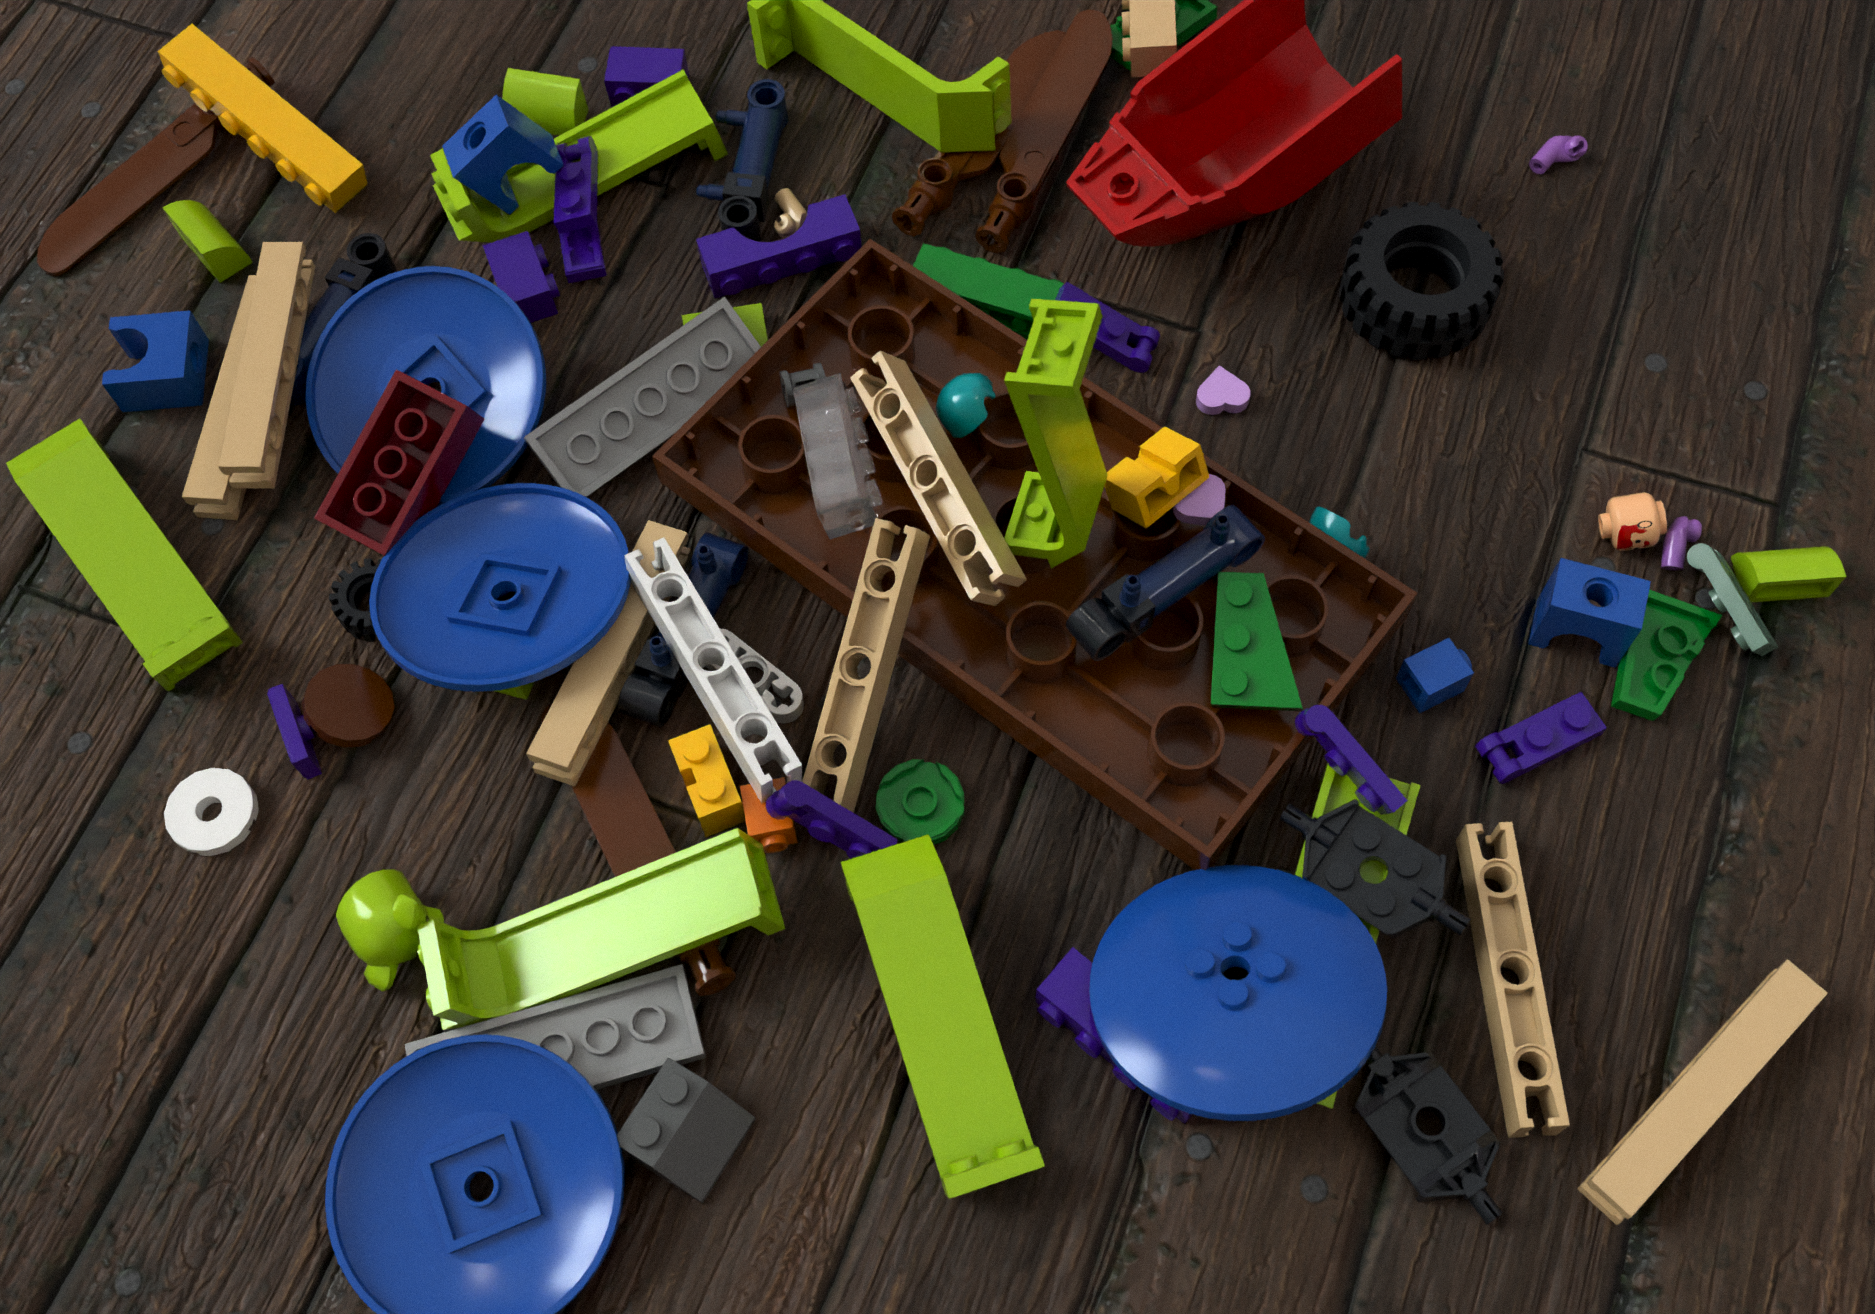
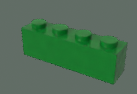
[913,243,1064,339]

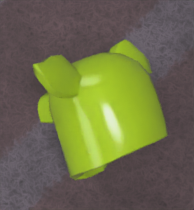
[336,869,444,992]

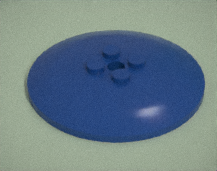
[306,266,546,506]
[369,483,631,692]
[1089,865,1387,1121]
[325,1034,625,1314]

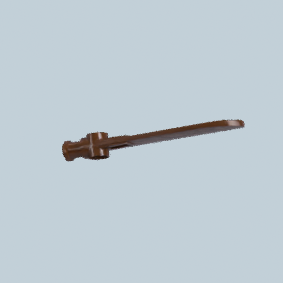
[975,9,1113,254]
[892,30,1066,237]
[37,57,275,276]
[541,703,736,996]

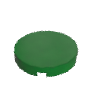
[876,759,964,845]

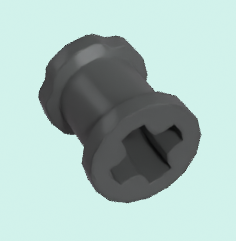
[779,363,829,408]

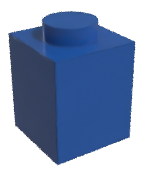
[1396,638,1474,713]

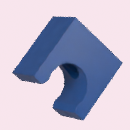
[442,95,564,215]
[102,310,209,412]
[1528,558,1651,668]

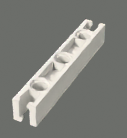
[624,537,802,804]

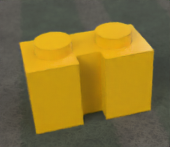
[1104,426,1209,529]
[668,724,746,837]

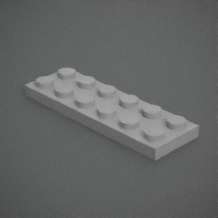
[524,297,761,497]
[404,964,706,1090]

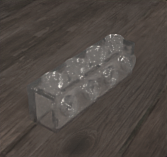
[792,373,883,539]

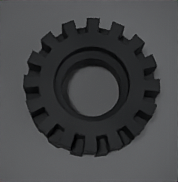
[329,558,382,642]

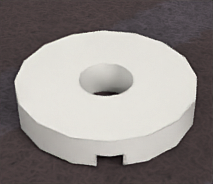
[164,768,259,856]

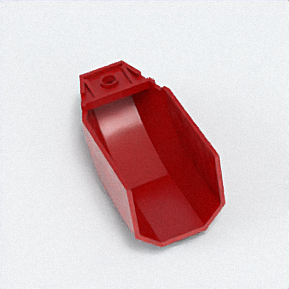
[1066,0,1402,247]

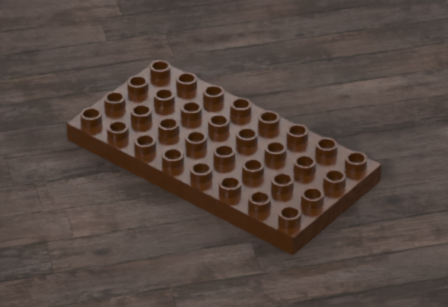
[652,239,1418,871]

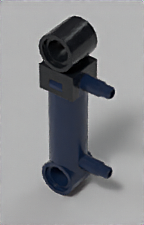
[696,79,788,241]
[290,233,396,406]
[1065,505,1265,661]
[618,532,749,727]

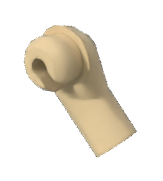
[774,188,807,239]

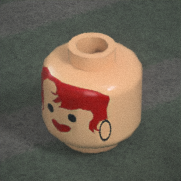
[1598,492,1667,551]

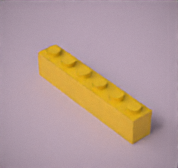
[158,24,368,213]

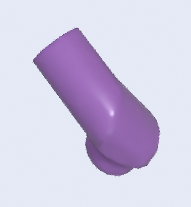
[1529,135,1588,174]
[1661,516,1702,571]

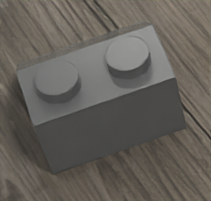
[617,1057,756,1204]

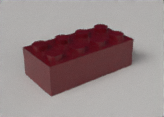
[314,369,485,556]

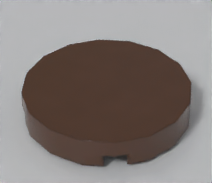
[302,664,395,748]

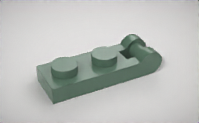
[1687,543,1779,656]

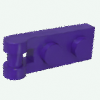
[554,136,598,234]
[1055,282,1160,373]
[1475,692,1607,784]
[1295,705,1408,815]
[766,780,898,859]

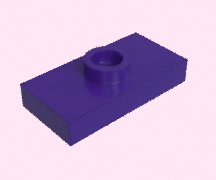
[559,221,607,283]
[267,684,322,780]

